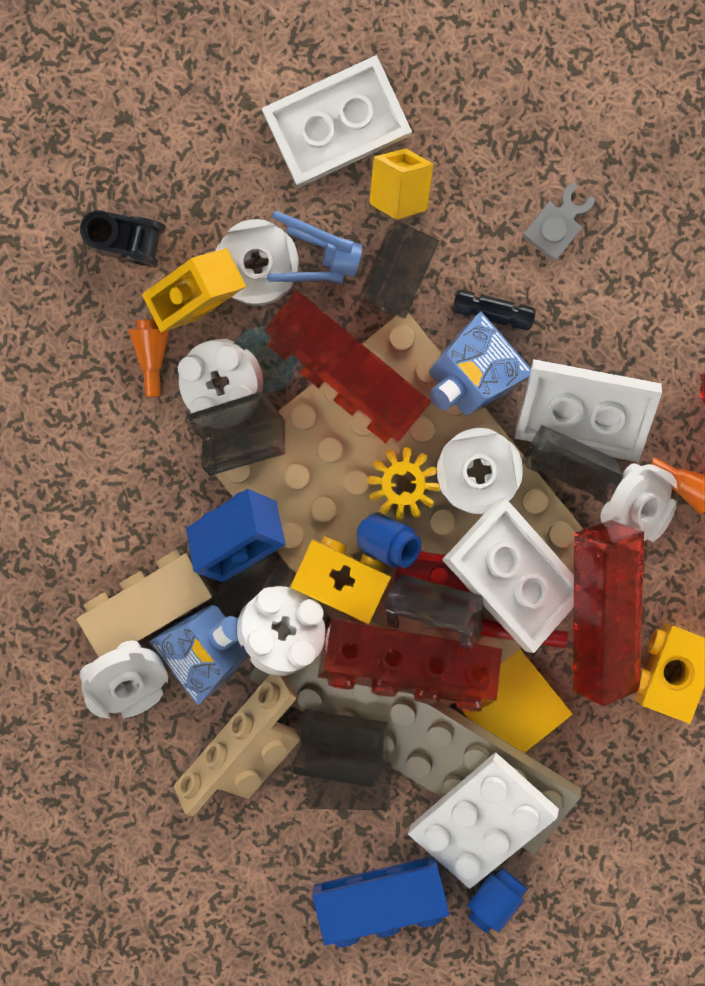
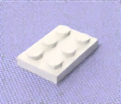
[262,55,412,188]
[515,359,662,462]
[442,498,588,653]
[408,752,559,889]

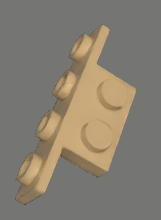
[174,674,300,816]

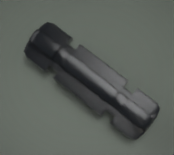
[453,289,536,330]

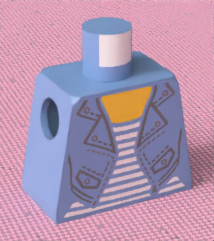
[429,311,531,415]
[149,605,249,705]

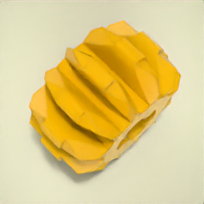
[367,447,440,520]

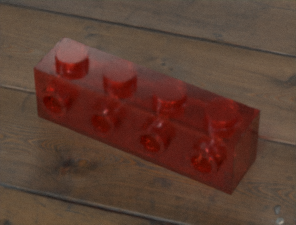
[263,290,432,444]
[573,520,644,706]
[318,618,502,711]

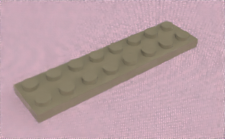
[248,622,582,855]

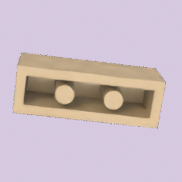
[76,550,216,657]

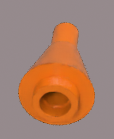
[128,319,169,397]
[651,457,705,516]

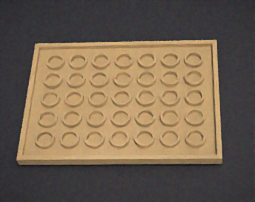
[209,309,617,706]

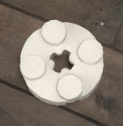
[216,219,299,306]
[178,339,263,425]
[436,428,523,514]
[600,463,678,550]
[237,586,325,676]
[80,641,168,719]

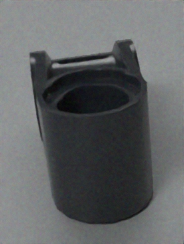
[80,210,166,268]

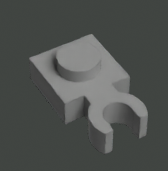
[522,183,595,262]

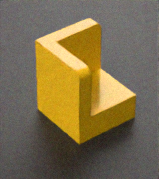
[369,148,433,220]

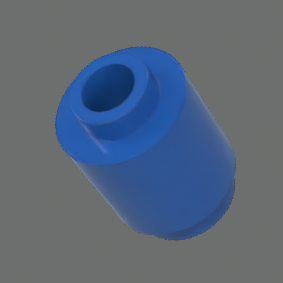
[357,512,422,568]
[467,867,528,934]

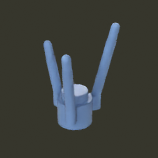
[267,211,362,284]

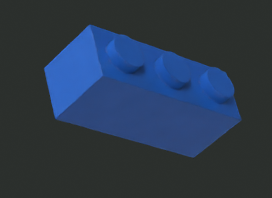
[312,856,449,947]

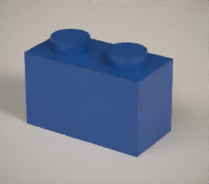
[186,489,286,582]

